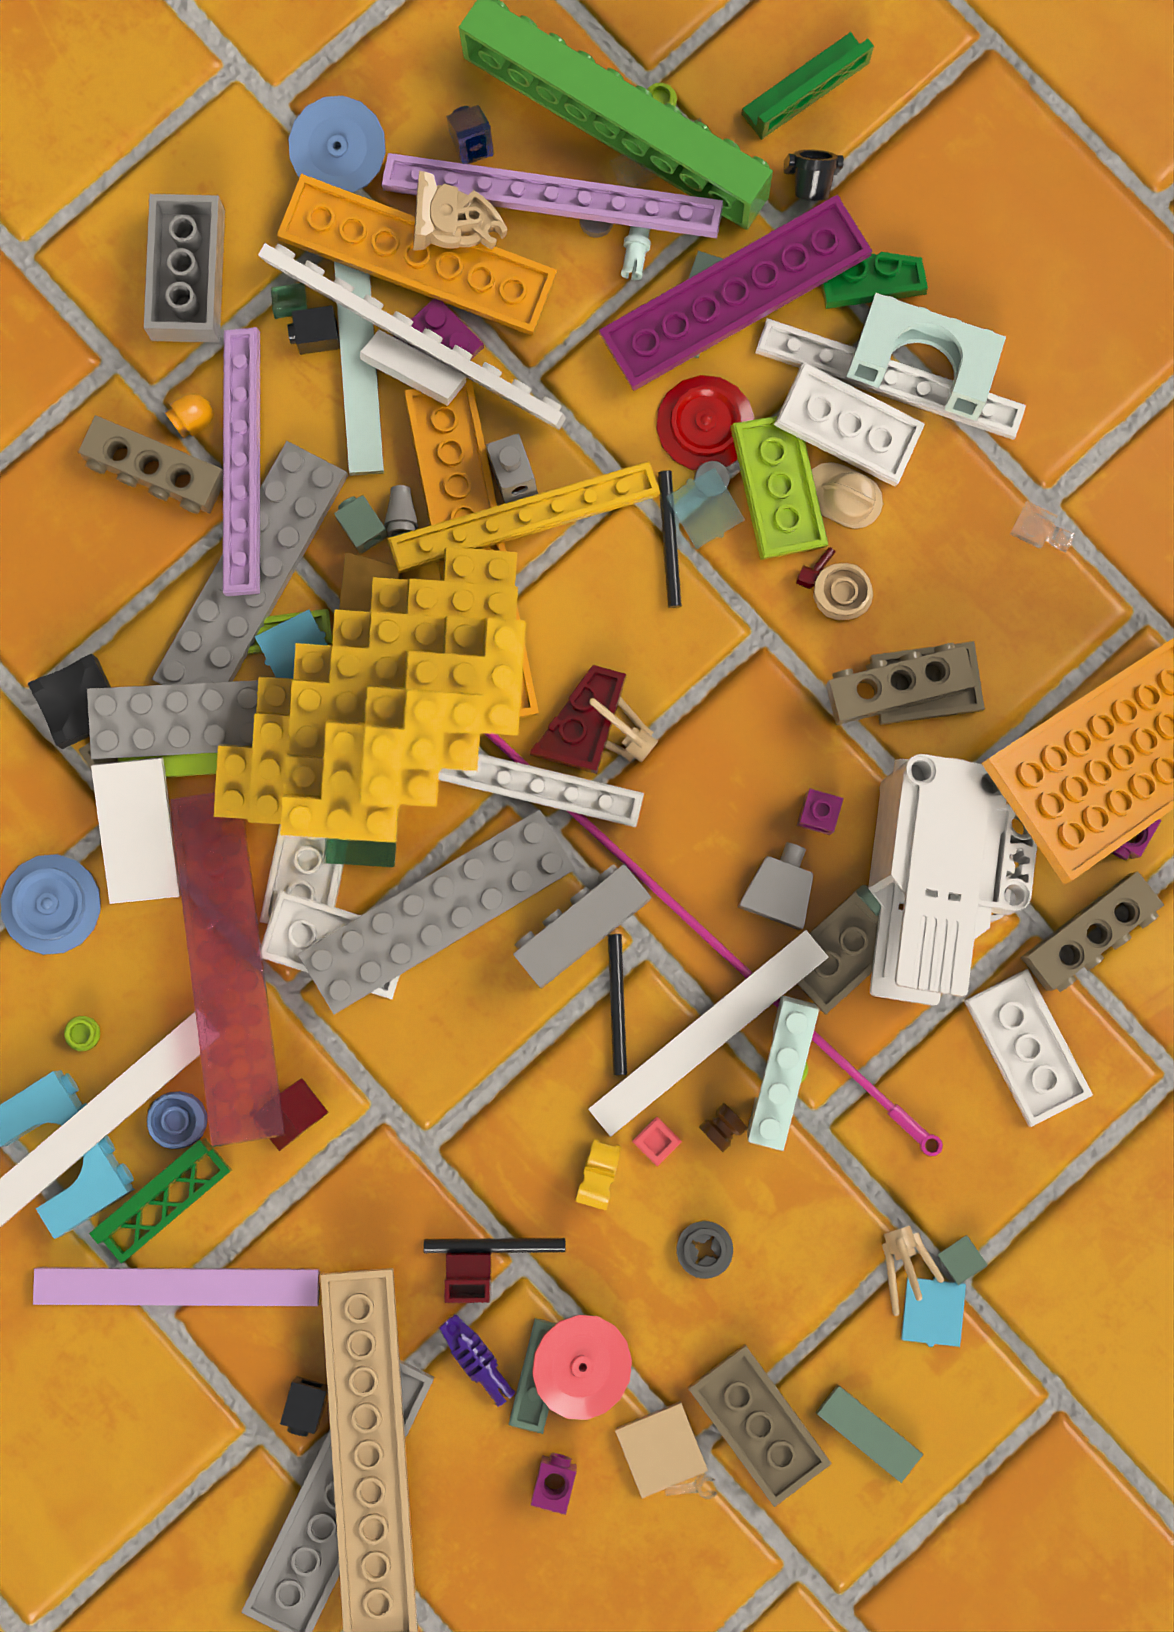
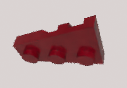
[530,665,627,774]

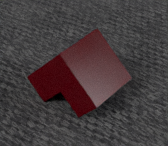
[252,1078,329,1151]
[445,1253,492,1303]

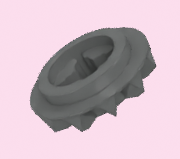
[676,1220,733,1279]

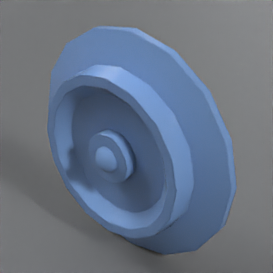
[288,96,386,193]
[0,854,101,955]

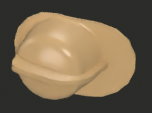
[812,462,883,529]

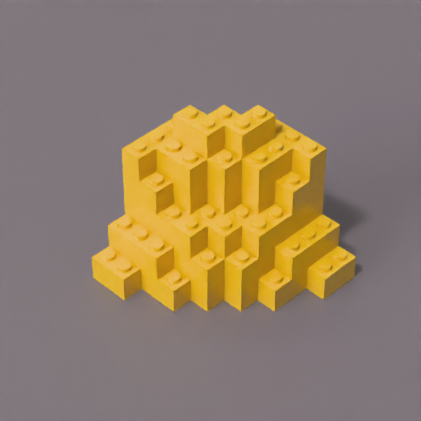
[214,547,526,842]

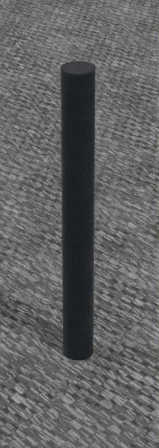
[658,470,682,608]
[608,934,627,1075]
[424,1238,566,1253]

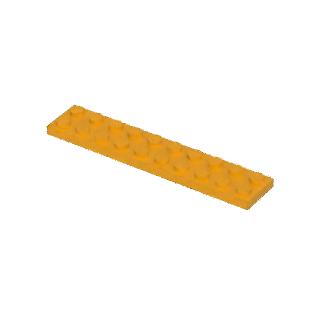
[404,380,539,718]

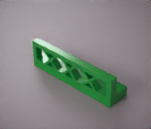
[741,32,874,140]
[89,1138,232,1264]

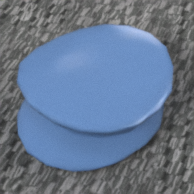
[147,1091,208,1149]

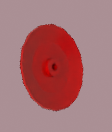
[656,375,755,471]

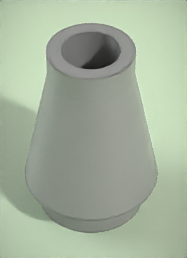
[384,485,418,537]

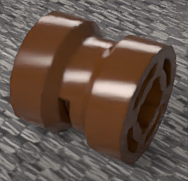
[699,1103,748,1152]

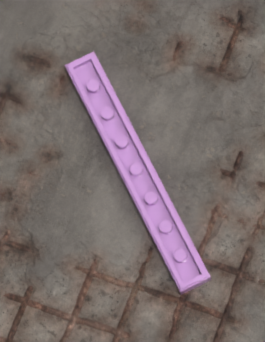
[223,327,260,596]
[33,1267,320,1306]

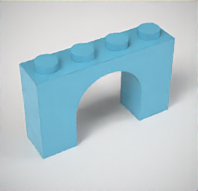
[0,1070,135,1239]

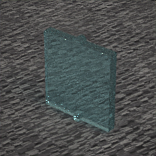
[666,467,745,549]

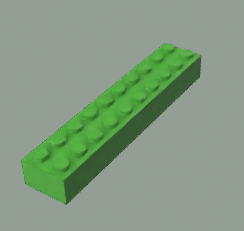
[458,0,773,230]

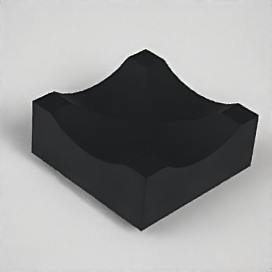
[28,654,111,749]

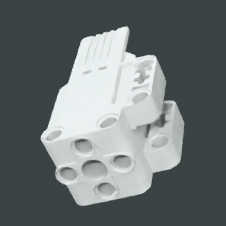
[868,754,1037,1006]

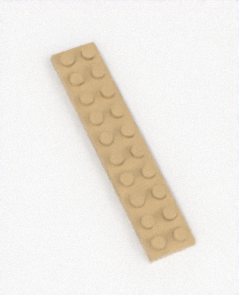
[320,1268,418,1632]

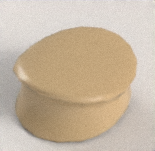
[813,563,873,620]

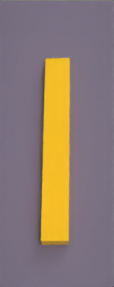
[387,461,660,574]

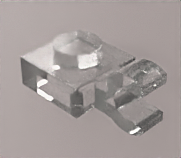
[1010,501,1075,552]

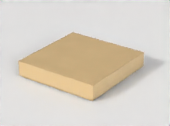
[615,1401,708,1498]

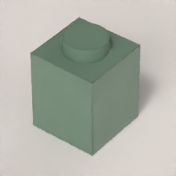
[334,495,389,555]

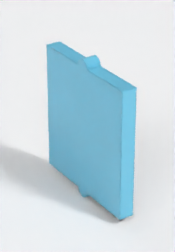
[255,609,328,678]
[901,1277,966,1347]

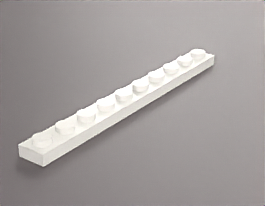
[258,243,566,430]

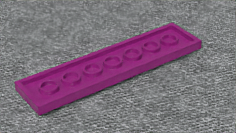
[599,194,872,391]

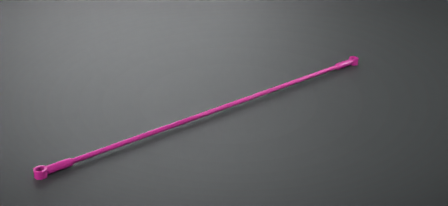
[484,733,943,1156]

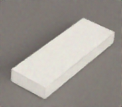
[360,330,466,406]

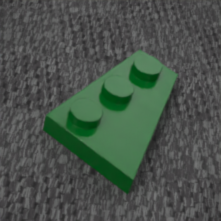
[821,252,928,309]

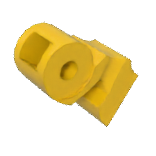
[575,1139,621,1211]

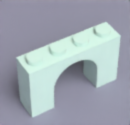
[847,293,1006,421]
[747,995,819,1151]

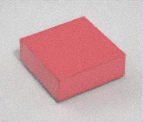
[632,1116,682,1166]

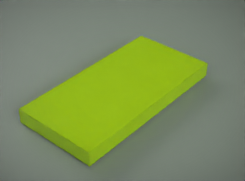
[730,416,828,560]

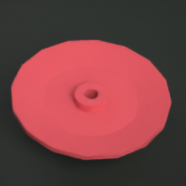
[532,1315,632,1420]

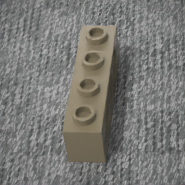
[78,415,223,514]
[826,643,976,726]
[1020,871,1164,992]

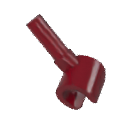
[796,547,835,589]

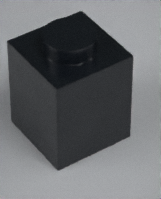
[287,305,340,355]
[280,1376,328,1437]

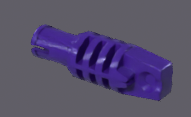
[438,1314,515,1407]

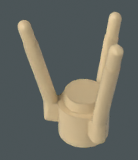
[589,697,658,762]
[882,1226,944,1316]

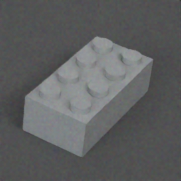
[144,194,225,343]
[513,864,651,989]

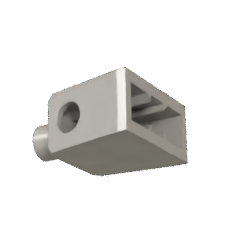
[485,433,538,504]
[738,842,813,930]

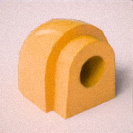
[165,394,213,439]

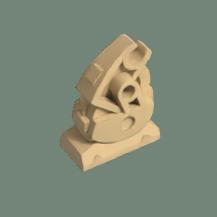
[413,171,508,250]

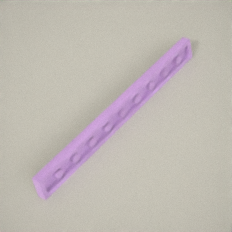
[382,153,723,238]

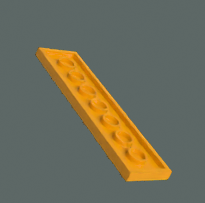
[277,174,557,336]

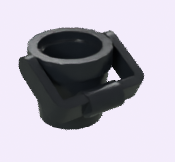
[784,150,844,201]

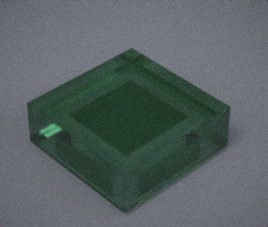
[271,283,308,319]

